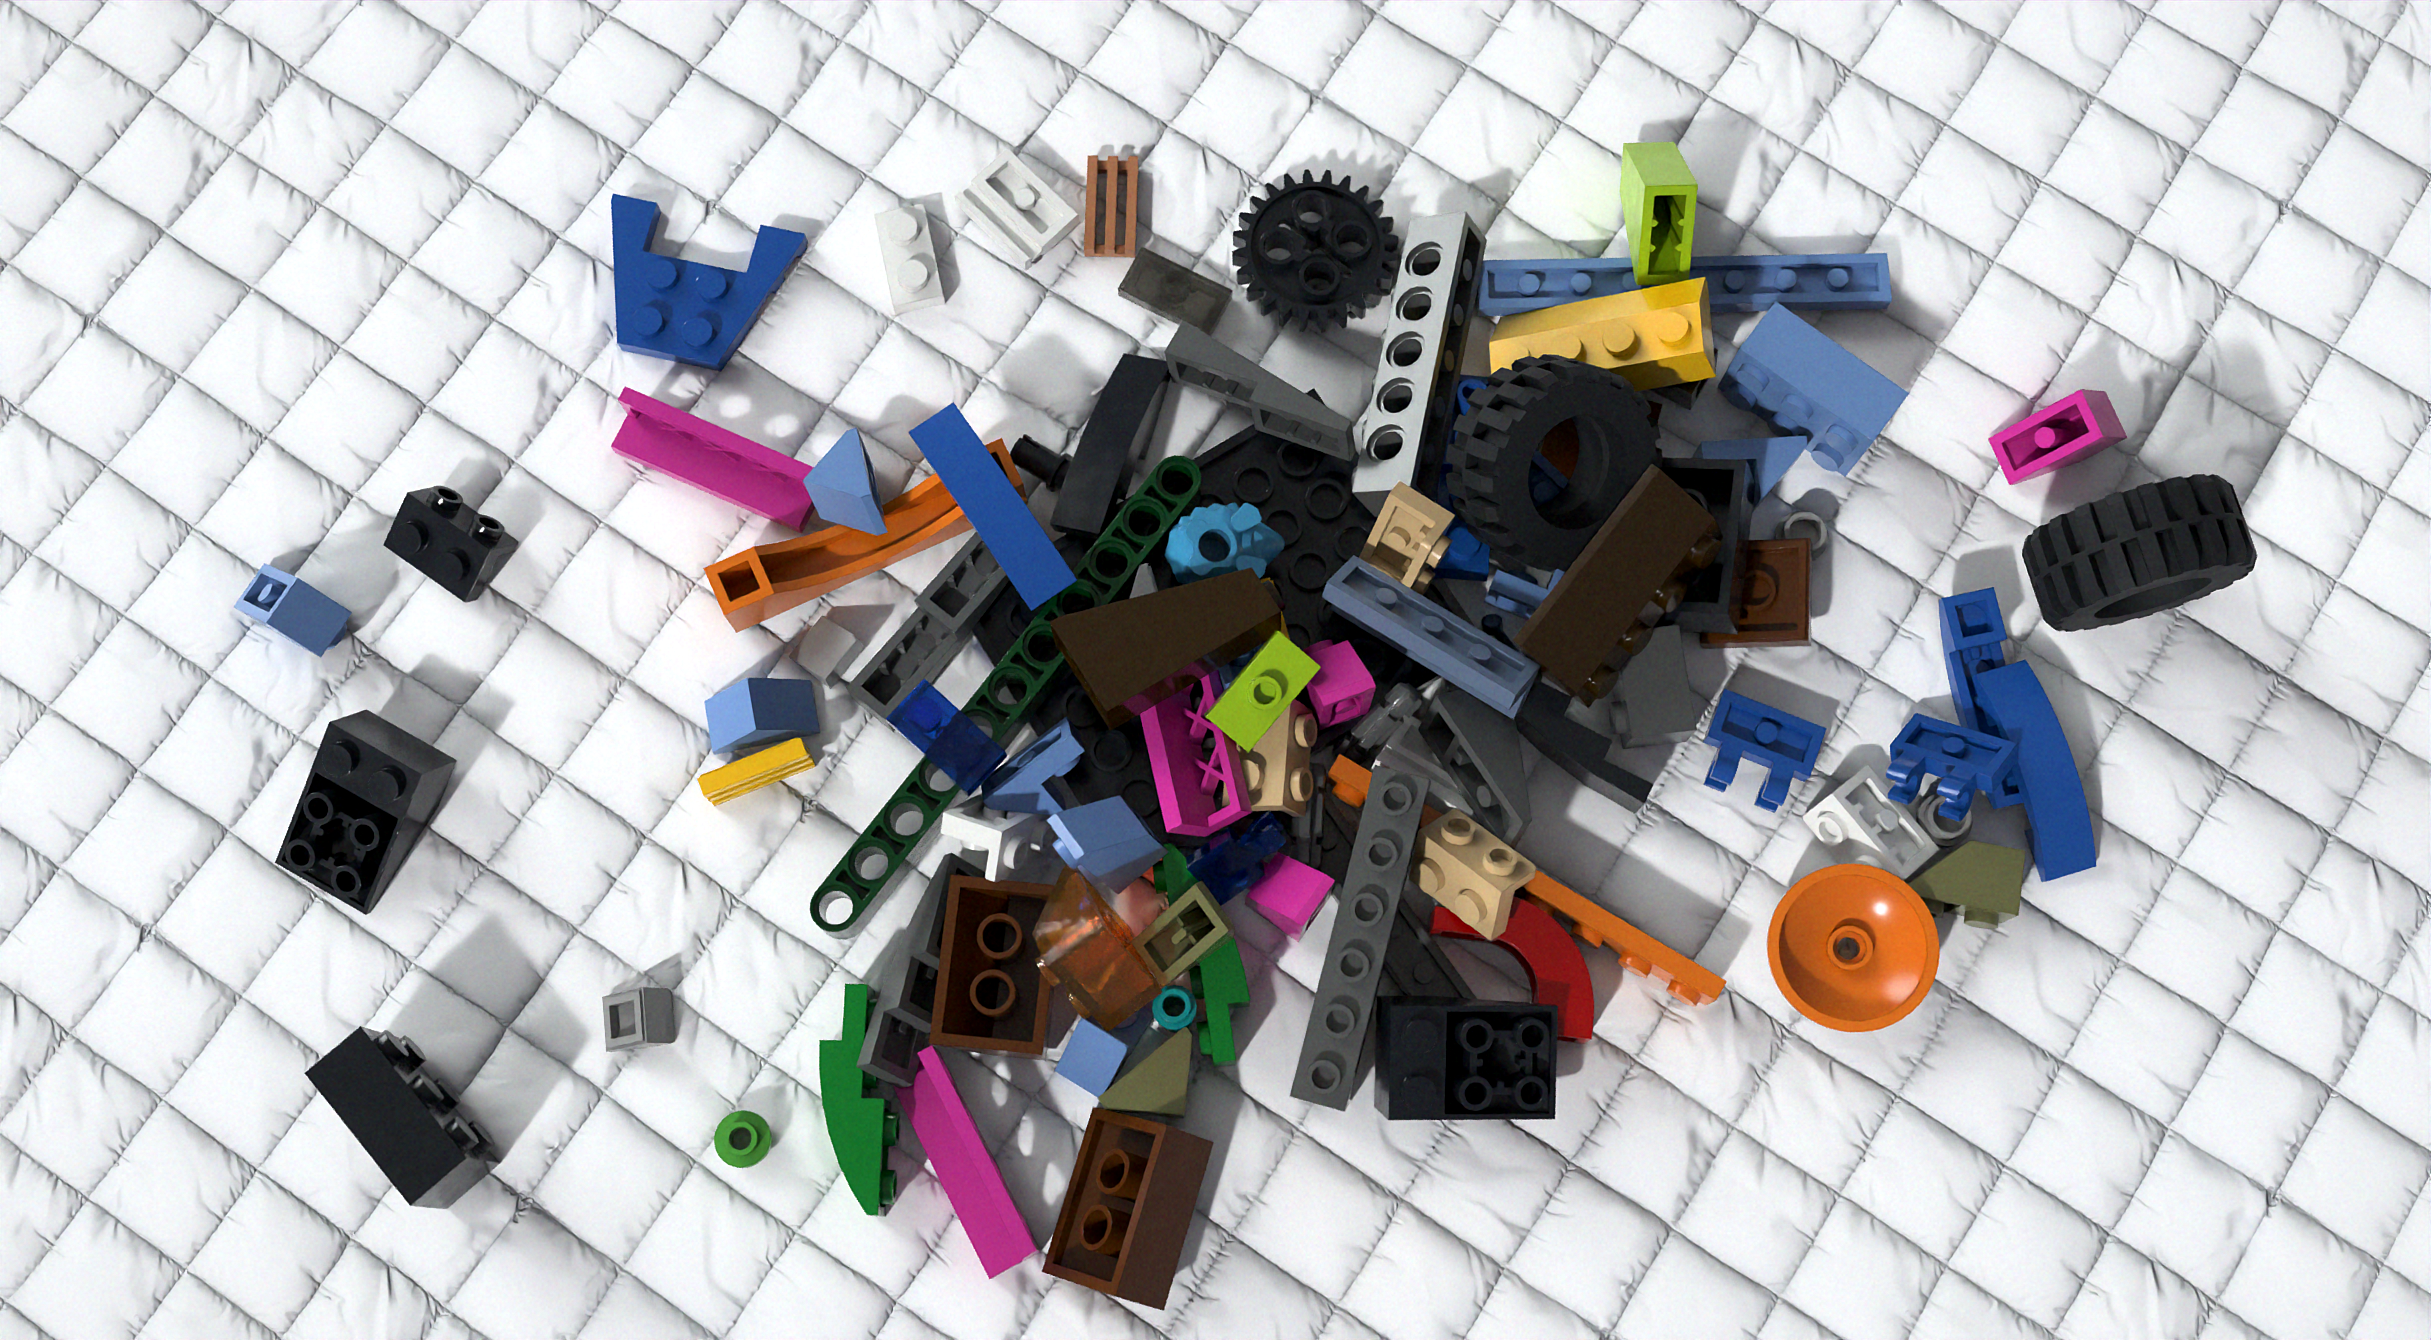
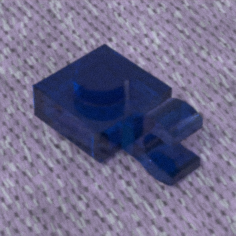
[1186,810,1286,906]

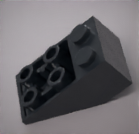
[275,709,457,915]
[1374,996,1558,1120]

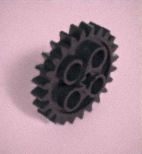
[1232,169,1399,333]

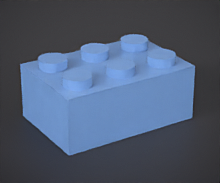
[1717,301,1909,477]

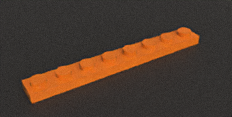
[1327,754,1727,1007]

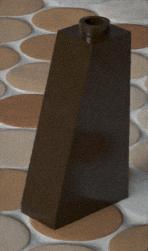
[1050,567,1285,731]

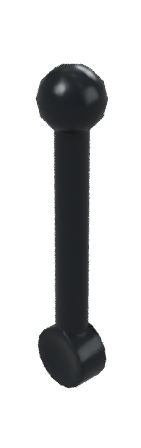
[1481,614,1543,687]

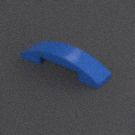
[1939,587,2023,809]
[1971,660,2096,882]

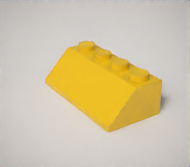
[1489,277,1716,392]

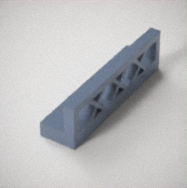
[1322,555,1540,720]

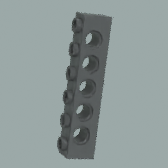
[1352,211,1487,517]
[1290,765,1431,1112]

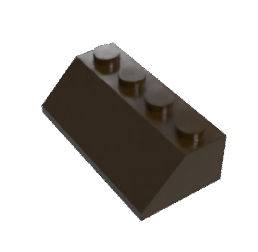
[1513,464,1723,709]

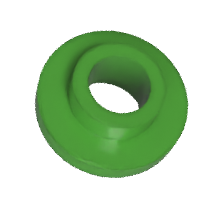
[714,1110,772,1168]

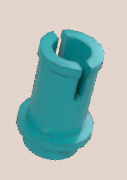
[1152,985,1197,1033]

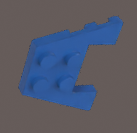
[611,194,808,372]

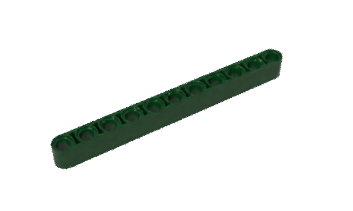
[810,455,1201,940]

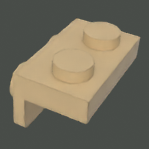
[1359,481,1455,596]
[1222,699,1317,817]
[1409,809,1537,941]

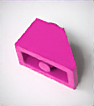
[1988,389,2127,485]
[1302,640,1376,731]
[1243,852,1335,942]

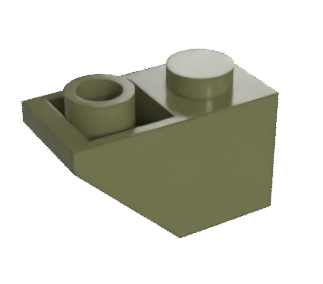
[1907,840,2026,929]

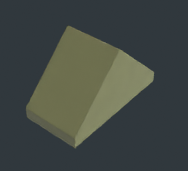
[1131,881,1235,988]
[1097,1027,1193,1119]

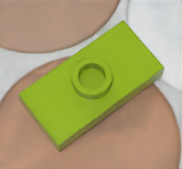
[1204,629,1321,753]

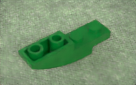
[1152,843,1250,1068]
[819,984,900,1217]

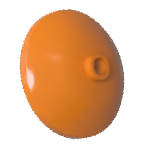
[1766,864,1940,1032]

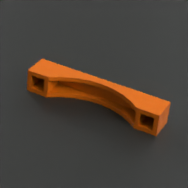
[703,438,1028,633]

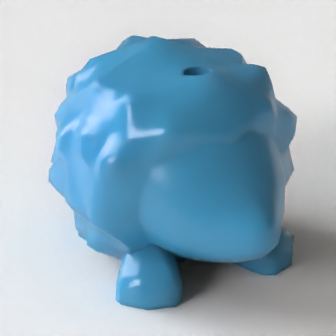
[1165,502,1285,584]

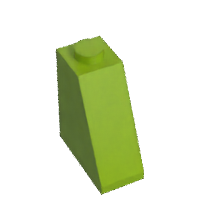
[1620,142,1698,285]

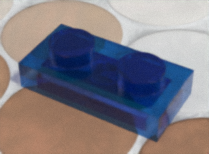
[886,678,1007,796]

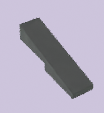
[1164,320,1356,461]
[846,532,1010,732]

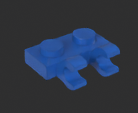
[1703,688,1827,813]
[1886,713,2018,822]

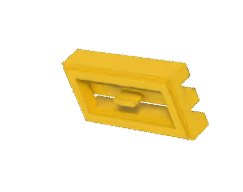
[697,737,816,806]

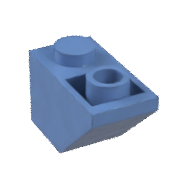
[1046,795,1169,894]

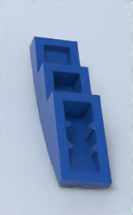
[908,402,1077,611]

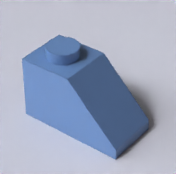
[234,563,352,657]

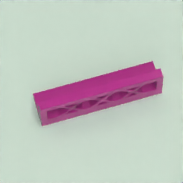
[611,386,815,534]
[1140,669,1252,837]
[892,1045,1041,1279]

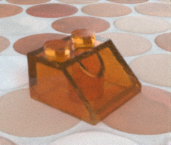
[1032,865,1163,1032]

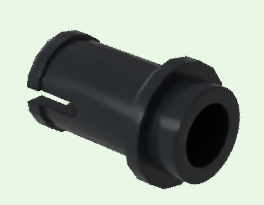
[1010,434,1073,492]

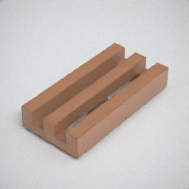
[1084,155,1139,258]

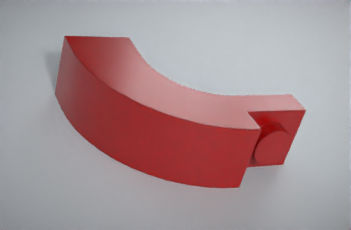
[1428,896,1594,1044]

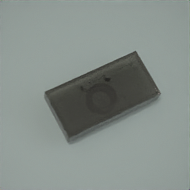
[1118,247,1233,336]

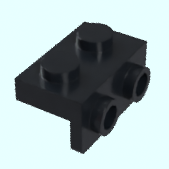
[383,486,519,603]

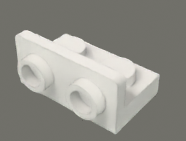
[1803,765,1940,881]
[940,793,1055,883]

